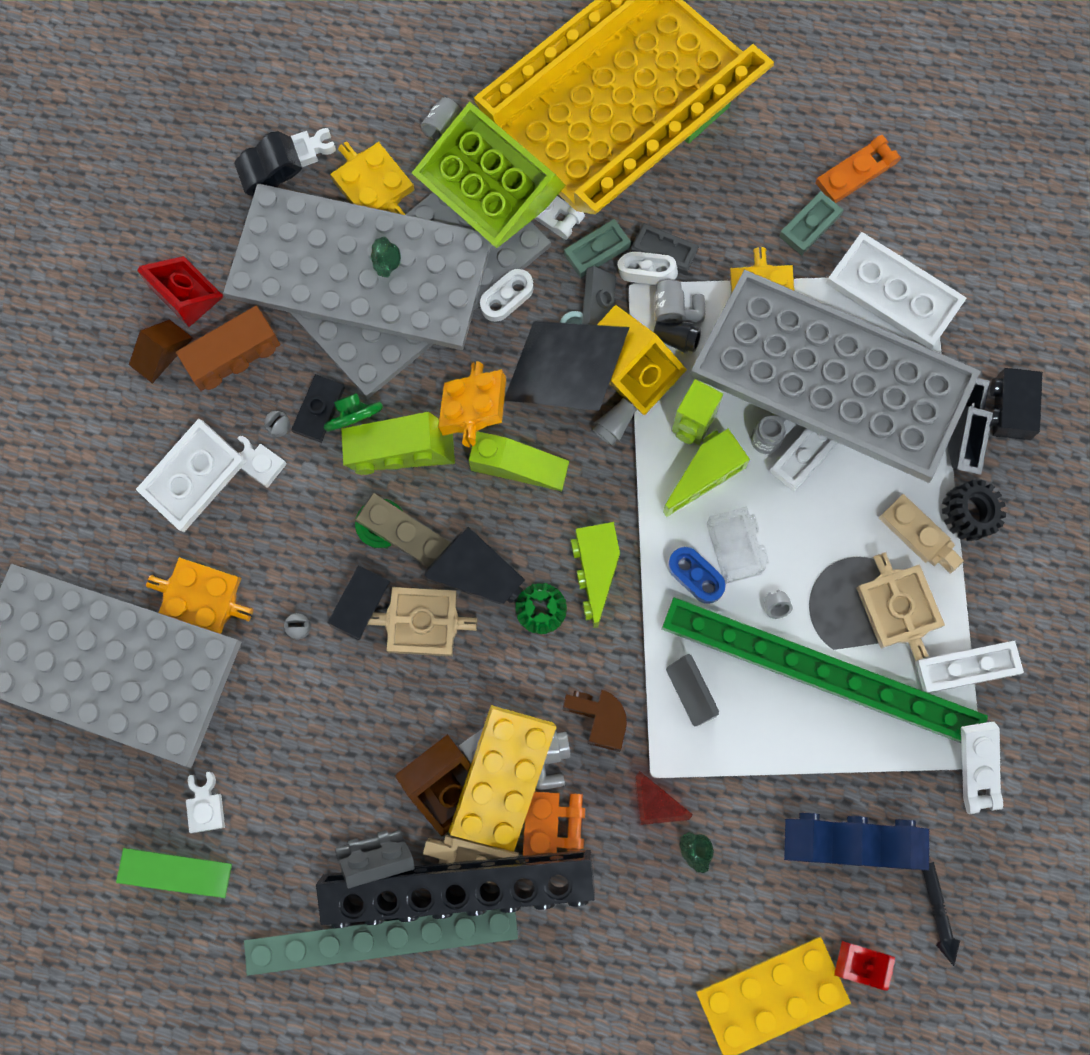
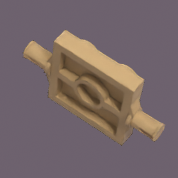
[856,552,945,661]
[367,587,478,657]

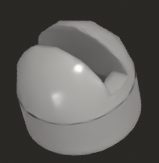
[264,411,291,437]
[764,590,793,619]
[284,613,311,640]

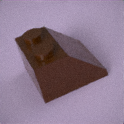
[394,734,471,837]

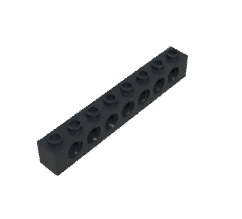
[316,850,595,928]

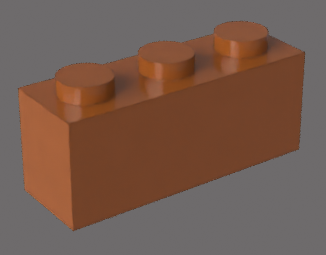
[176,305,281,391]

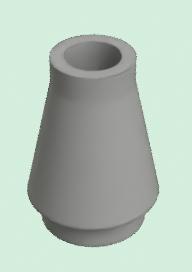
[593,398,637,446]

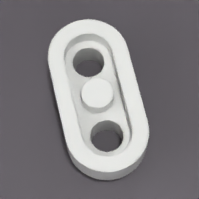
[617,252,678,285]
[480,269,533,322]

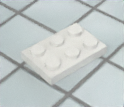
[136,419,247,532]

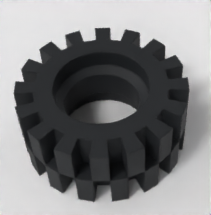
[942,479,1006,541]

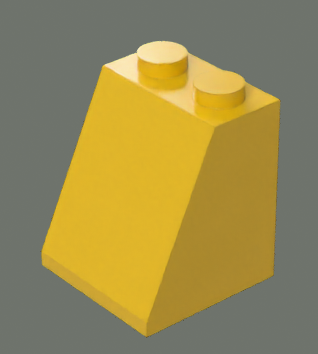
[597,305,687,416]

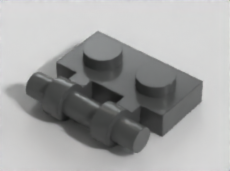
[335,830,415,888]

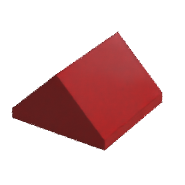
[137,256,224,327]

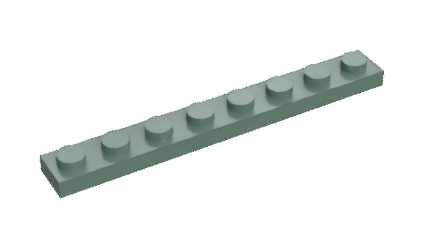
[244,909,519,976]

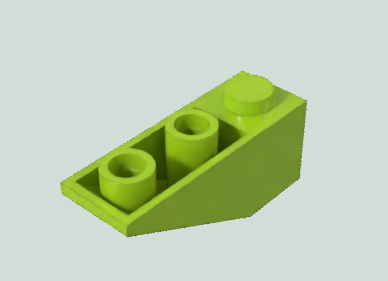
[570,522,620,628]

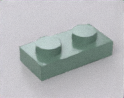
[779,191,844,256]
[564,219,631,278]

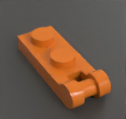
[815,135,901,203]

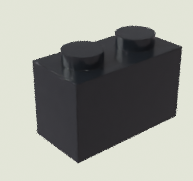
[990,368,1043,440]

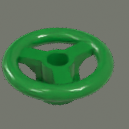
[324,393,383,432]

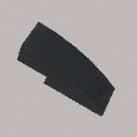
[948,378,993,475]

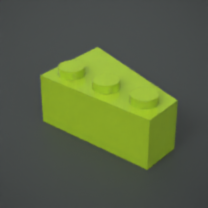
[341,412,455,475]

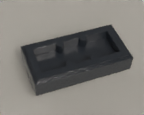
[291,374,345,443]

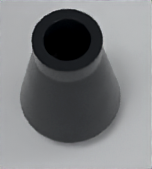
[653,321,701,354]

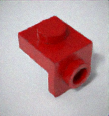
[834,941,895,991]

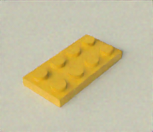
[449,705,556,852]
[696,937,851,1055]

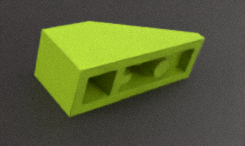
[663,428,750,517]
[469,431,569,491]

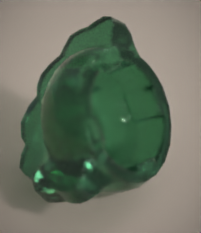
[371,236,401,278]
[679,832,714,873]

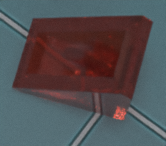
[634,771,693,826]

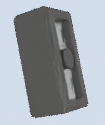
[666,654,719,727]

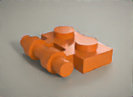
[523,792,586,856]

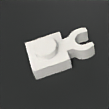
[290,128,336,167]
[237,436,286,488]
[186,772,225,833]

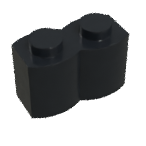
[234,131,302,196]

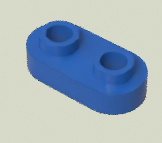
[668,547,726,604]

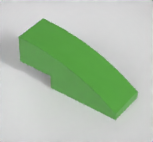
[116,848,232,898]

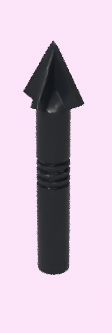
[922,862,960,966]

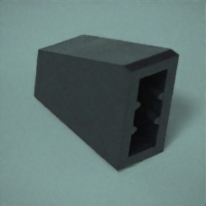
[421,527,525,604]

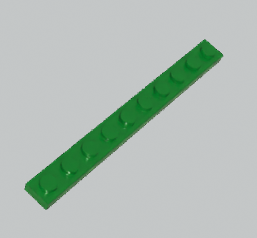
[661,597,988,743]

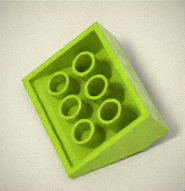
[412,101,566,248]

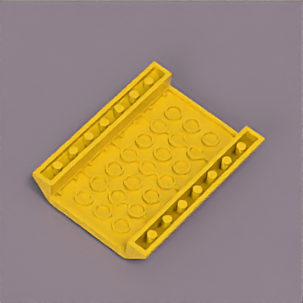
[474,0,774,215]

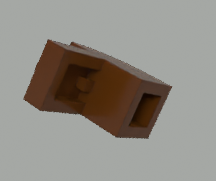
[563,690,627,752]

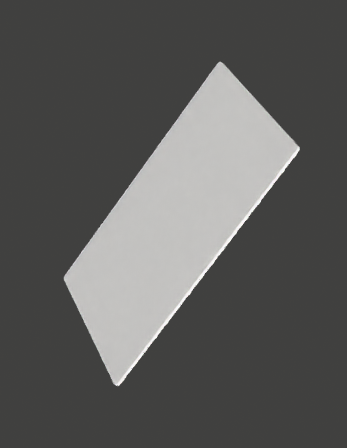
[628,278,978,778]

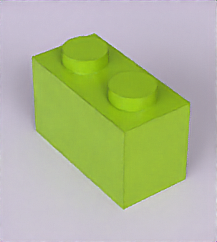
[672,379,724,446]

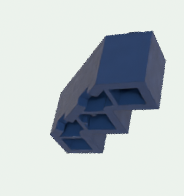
[784,813,929,870]

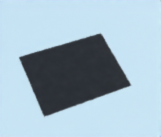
[504,321,630,411]

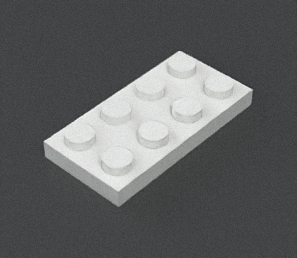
[826,232,967,349]

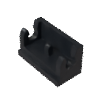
[327,565,391,640]

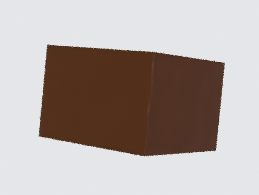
[129,319,193,384]

